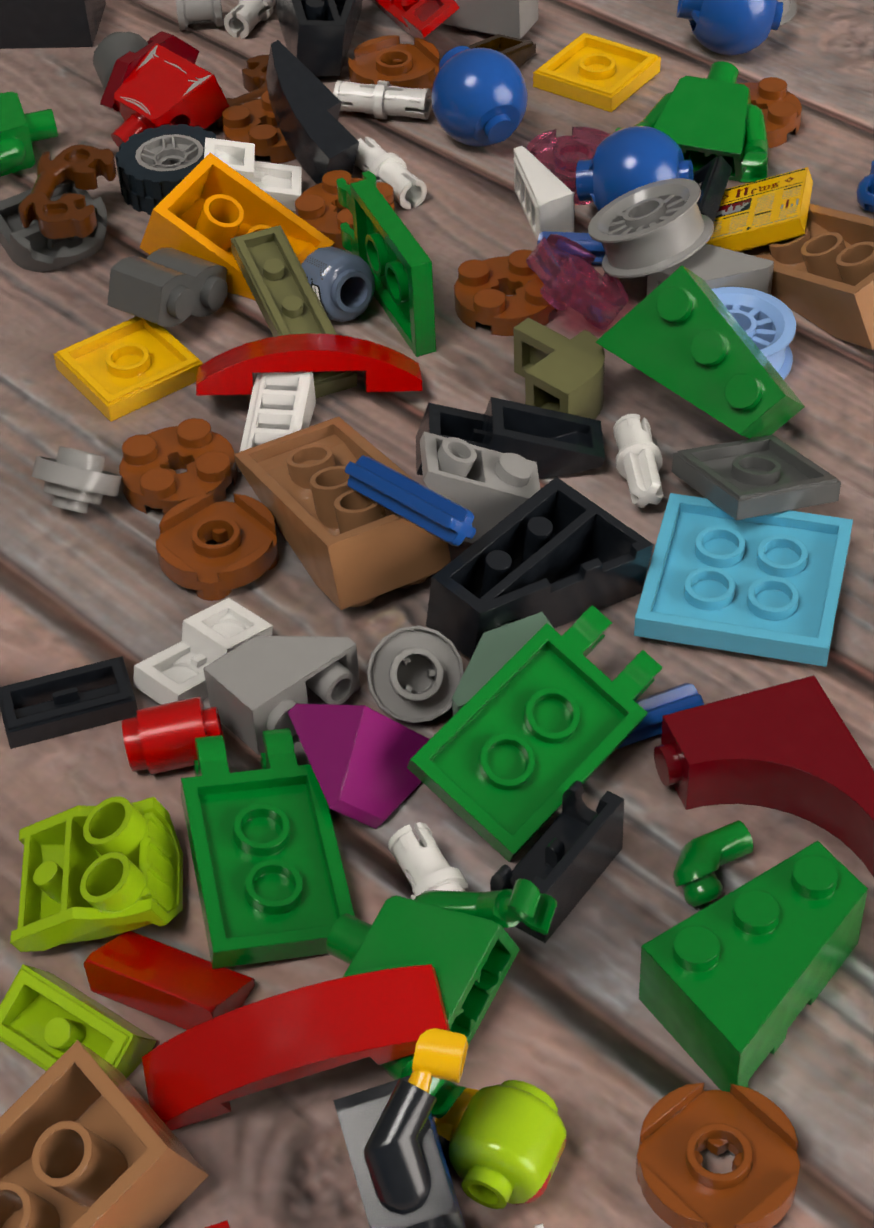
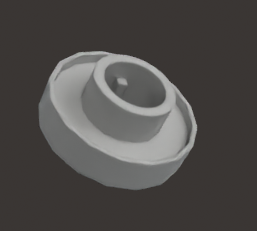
[32,446,122,513]
[366,625,464,723]

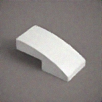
[204,137,302,211]
[133,598,273,704]

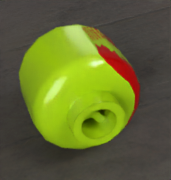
[448,1080,567,1209]

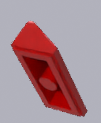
[84,931,255,1030]

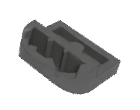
[0,180,107,272]

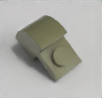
[513,318,605,419]

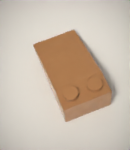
[741,204,874,350]
[234,416,451,610]
[0,1040,209,1228]

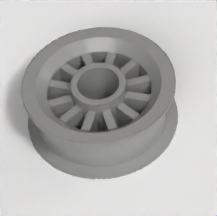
[588,178,714,278]

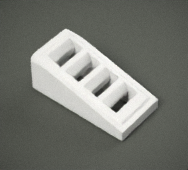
[513,146,575,241]
[238,372,316,472]

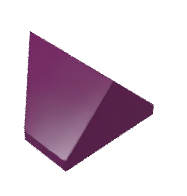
[288,703,430,829]

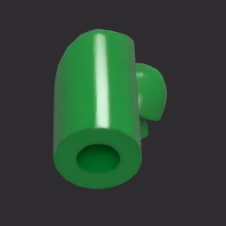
[673,820,754,907]

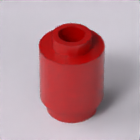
[122,696,225,775]

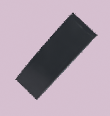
[266,40,359,184]
[416,397,605,479]

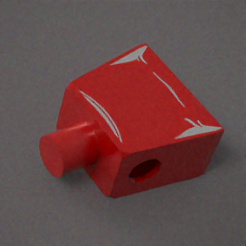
[111,43,230,147]

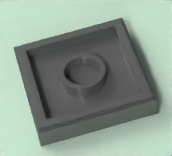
[672,435,841,520]

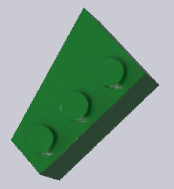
[595,265,805,439]
[639,840,868,1092]

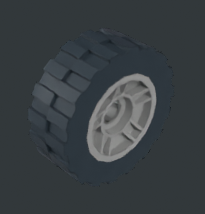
[115,124,217,215]

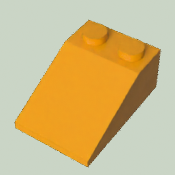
[140,153,335,301]

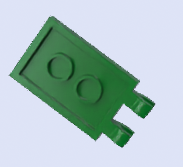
[336,171,436,357]
[407,605,663,862]
[181,728,355,969]

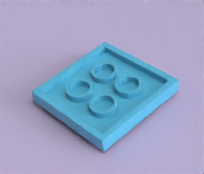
[634,493,853,667]

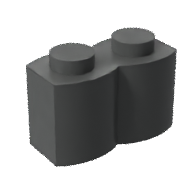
[107,247,228,327]

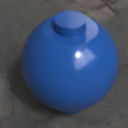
[677,0,783,55]
[431,46,528,147]
[576,126,694,211]

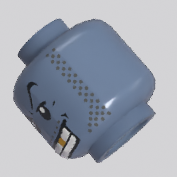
[301,246,375,322]

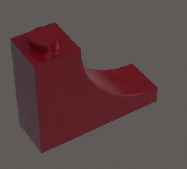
[654,675,874,877]

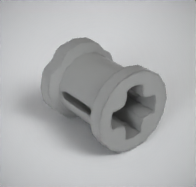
[176,0,224,30]

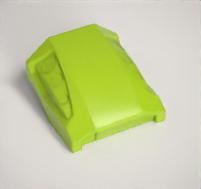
[10,796,183,952]

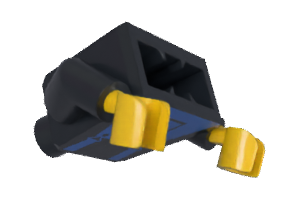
[333,1028,479,1228]

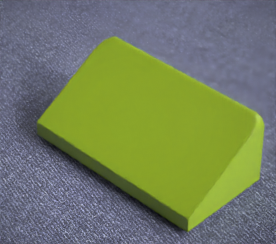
[0,964,157,1079]

